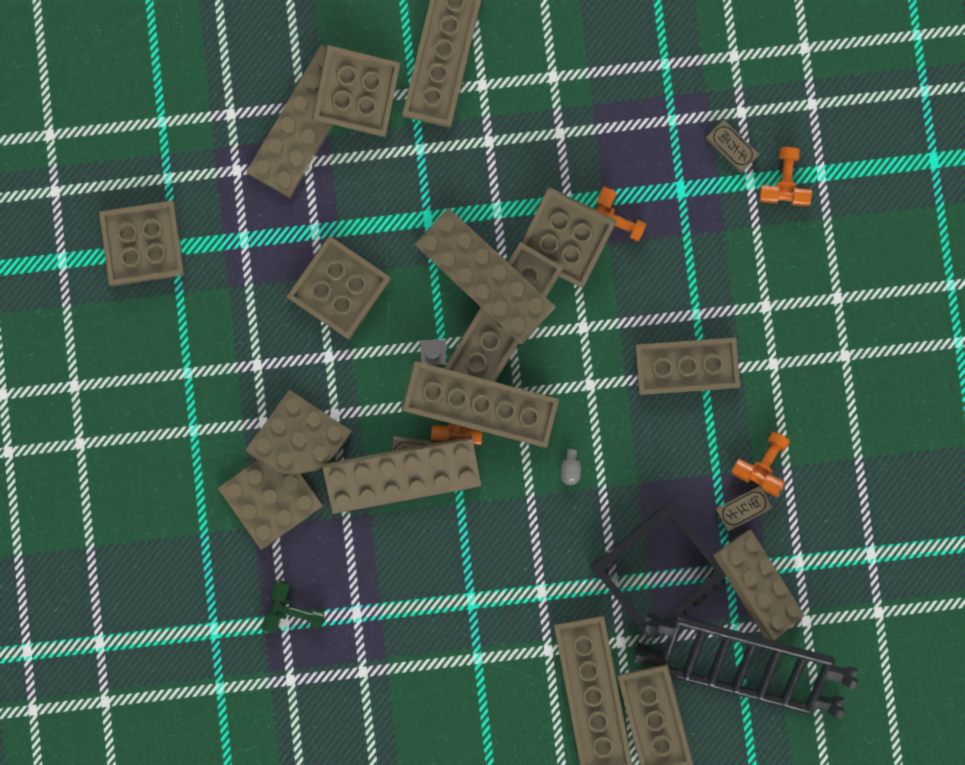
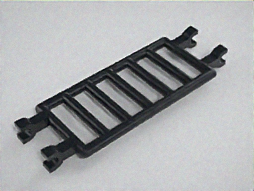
[633,612,858,719]

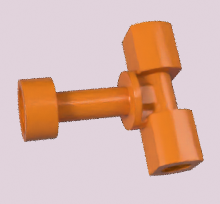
[759,147,812,207]
[596,187,647,242]
[431,423,482,445]
[732,432,790,498]

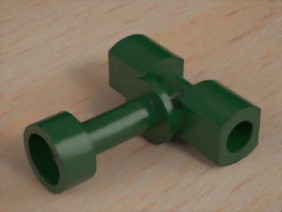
[261,579,325,634]

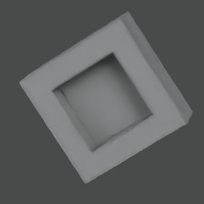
[420,339,446,366]

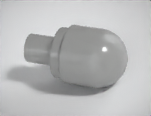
[561,449,581,485]

